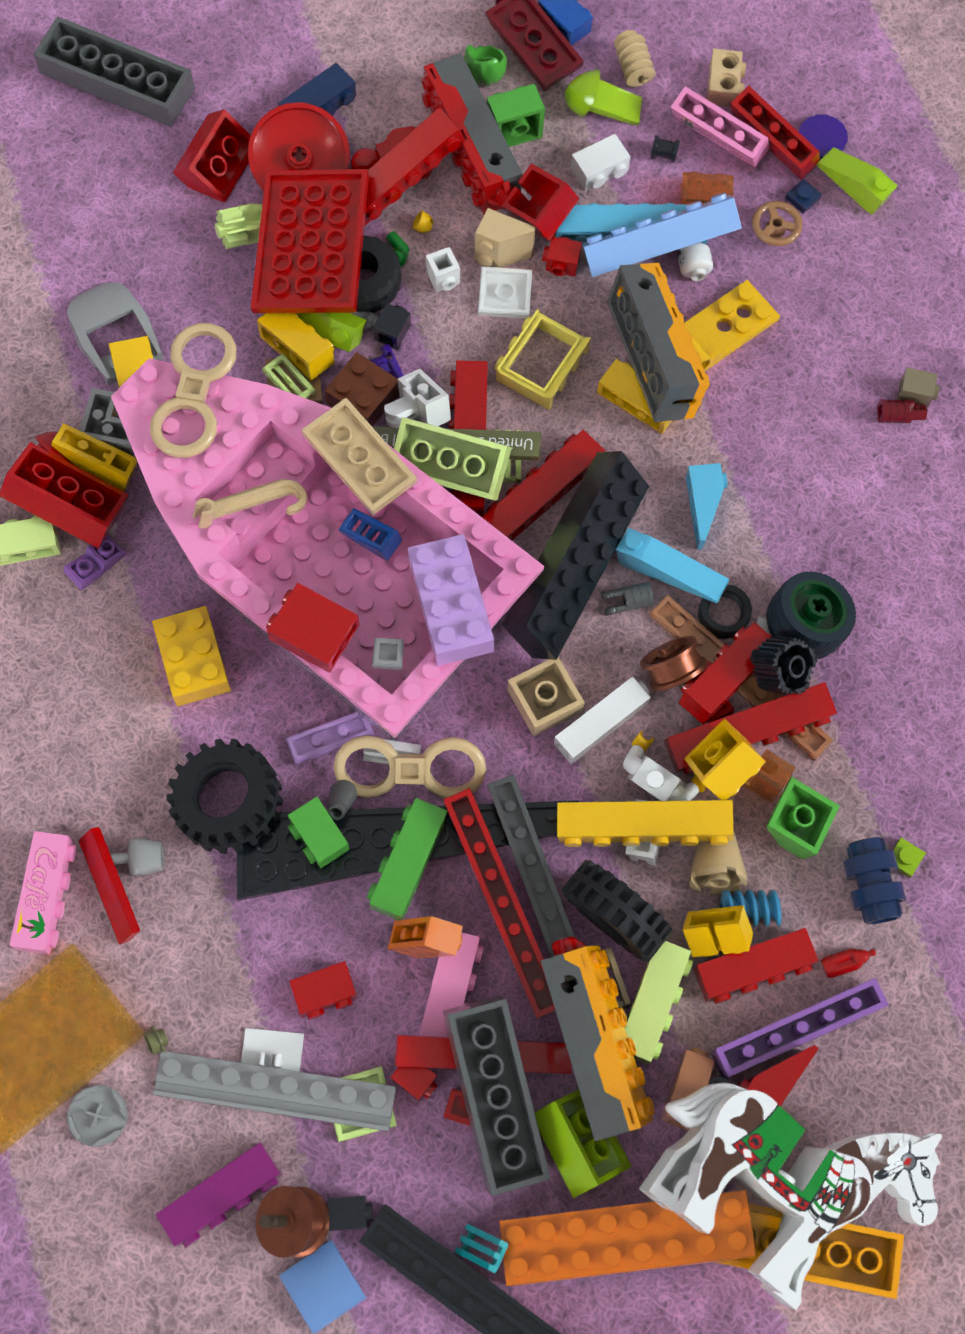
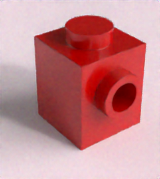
[542,236,582,277]

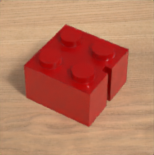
[501,163,580,241]

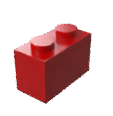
[289,961,358,1020]

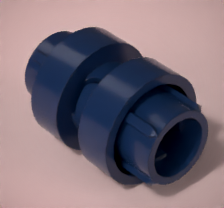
[843,837,906,925]

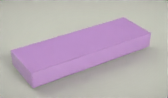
[285,710,374,765]

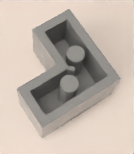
[79,388,135,457]

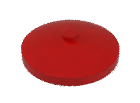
[248,102,350,192]

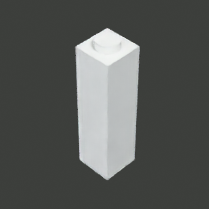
[554,677,651,765]

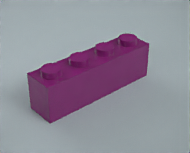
[155,1143,282,1248]

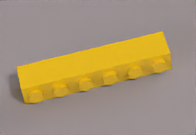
[557,800,734,847]

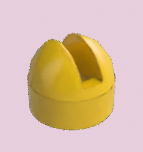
[412,210,434,233]

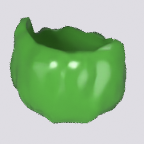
[464,44,507,86]

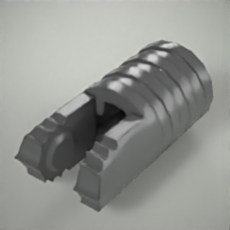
[601,582,654,616]

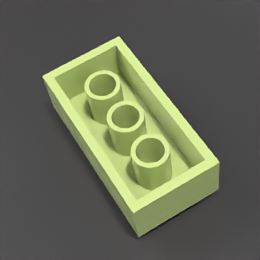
[394,417,512,500]

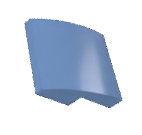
[279,1240,366,1334]

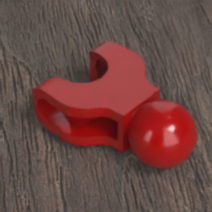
[351,126,432,180]

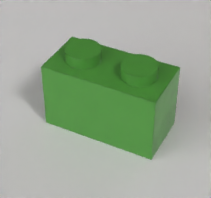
[287,797,350,869]

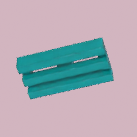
[454,1223,509,1273]

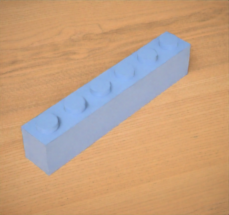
[582,193,742,277]

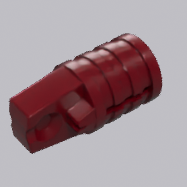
[877,399,928,423]

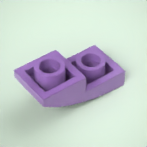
[64,534,126,590]

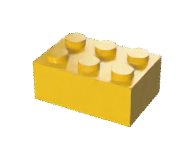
[152,606,231,707]

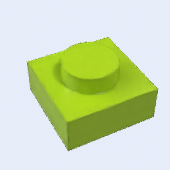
[893,837,926,878]

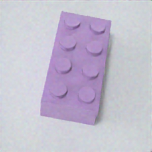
[408,534,494,666]

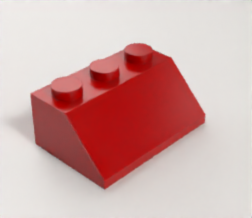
[172,109,251,203]

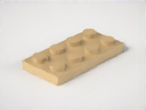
[302,398,417,515]

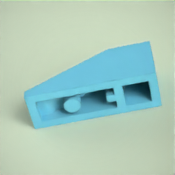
[686,463,728,550]

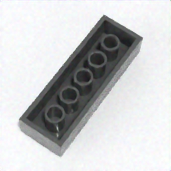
[33,16,195,127]
[442,995,551,1196]

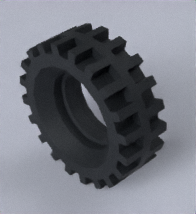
[166,739,283,854]
[561,860,673,962]

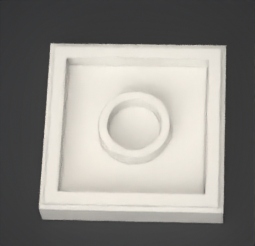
[478,266,532,319]

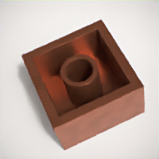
[325,352,399,426]

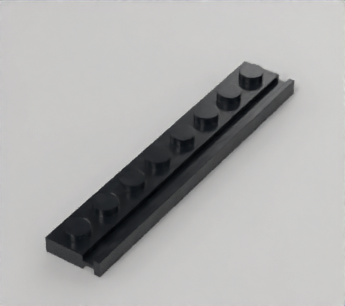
[359,1204,561,1334]

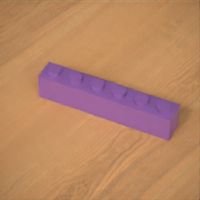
[710,978,889,1079]

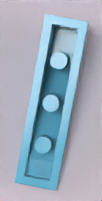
[616,528,729,603]

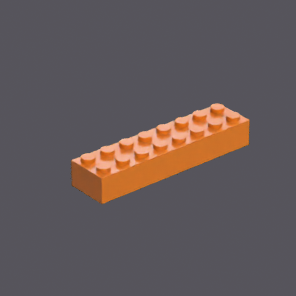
[499,1190,757,1286]

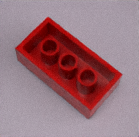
[0,442,129,549]

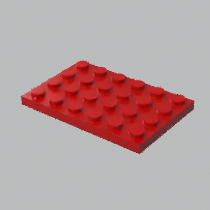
[250,169,369,313]

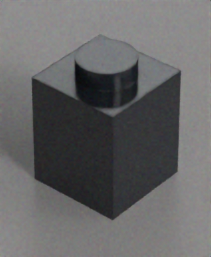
[373,303,411,350]
[328,1196,373,1231]

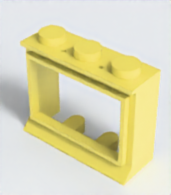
[494,309,591,410]

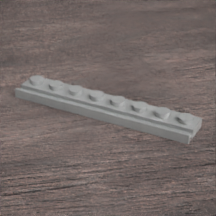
[152,1051,396,1132]

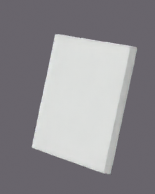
[241,1028,304,1072]

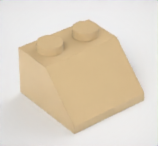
[474,208,536,268]

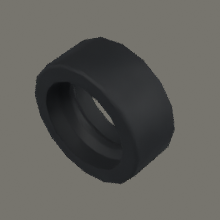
[698,584,752,639]

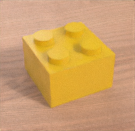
[684,719,765,800]

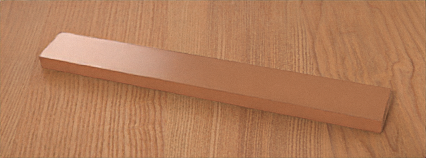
[649,594,833,761]

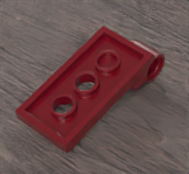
[485,0,584,92]

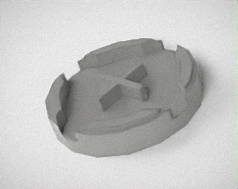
[67,1085,128,1147]

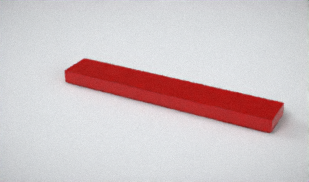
[394,1034,572,1074]

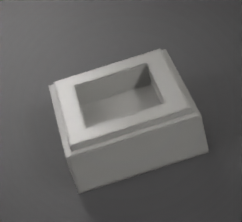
[372,637,404,670]

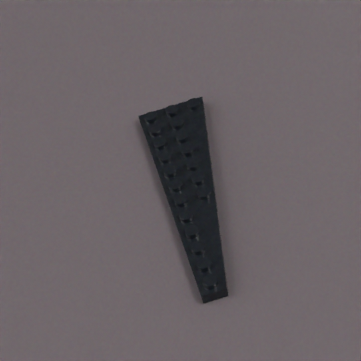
[237,800,579,901]

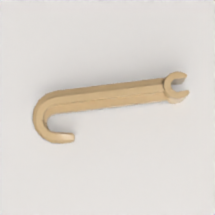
[192,479,307,528]

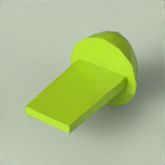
[564,69,642,125]

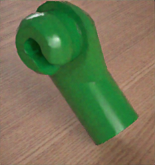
[386,231,409,267]

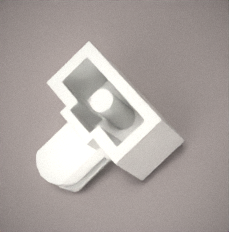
[384,369,451,428]

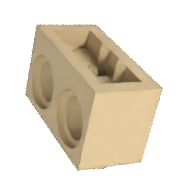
[707,49,746,107]

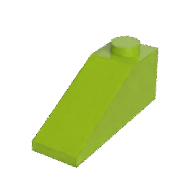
[816,147,898,215]
[296,313,367,352]

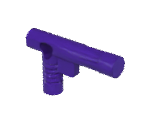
[370,344,404,379]

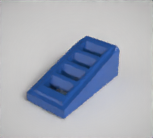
[338,508,402,561]

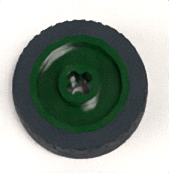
[766,571,856,660]

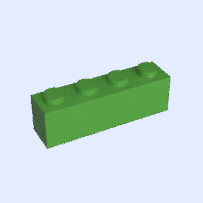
[367,798,448,920]

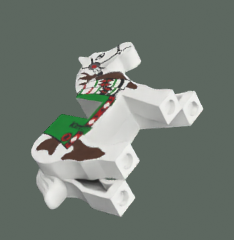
[639,1083,942,1310]

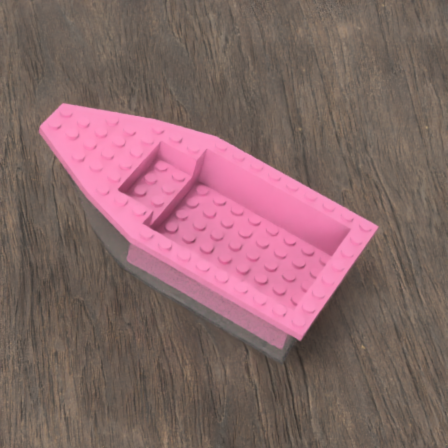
[111,358,544,741]

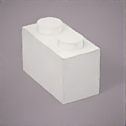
[570,134,631,191]

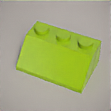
[534,1090,632,1198]

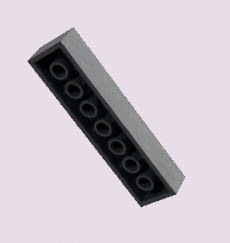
[502,451,649,660]

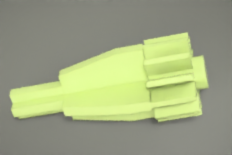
[215,203,262,249]

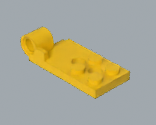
[684,280,780,372]

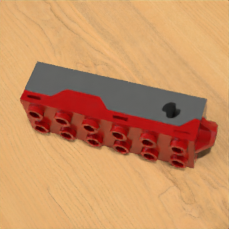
[421,53,523,215]

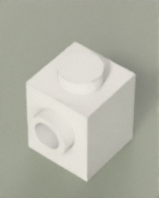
[426,247,460,293]

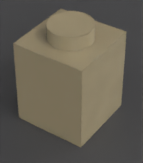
[897,367,940,408]

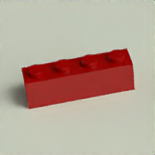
[730,85,820,180]
[678,622,772,725]
[693,928,819,1004]

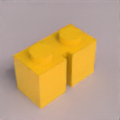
[682,905,753,957]

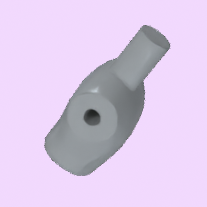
[110,838,164,877]

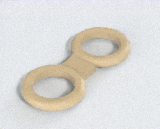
[150,323,237,458]
[333,735,487,799]

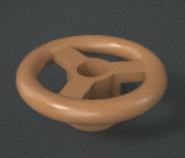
[752,201,802,246]

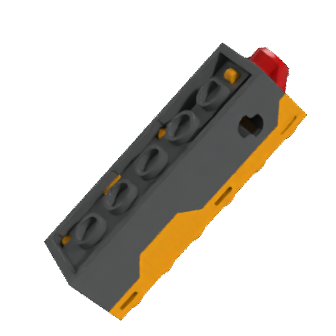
[607,263,710,422]
[541,936,655,1141]

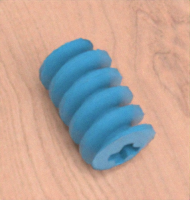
[719,890,782,927]

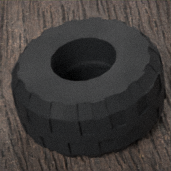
[356,235,401,313]

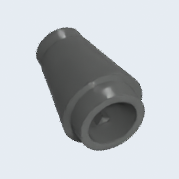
[328,780,357,820]

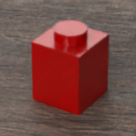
[390,1066,438,1102]

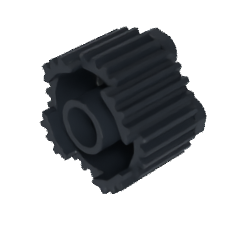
[750,636,818,695]

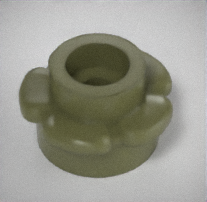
[143,1026,169,1055]

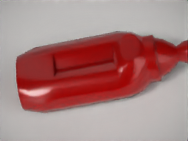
[821,948,876,978]

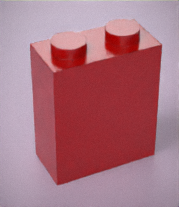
[266,582,360,673]

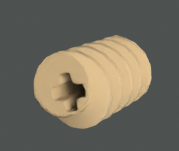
[614,30,656,87]

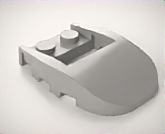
[67,282,164,386]

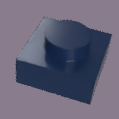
[785,179,822,214]

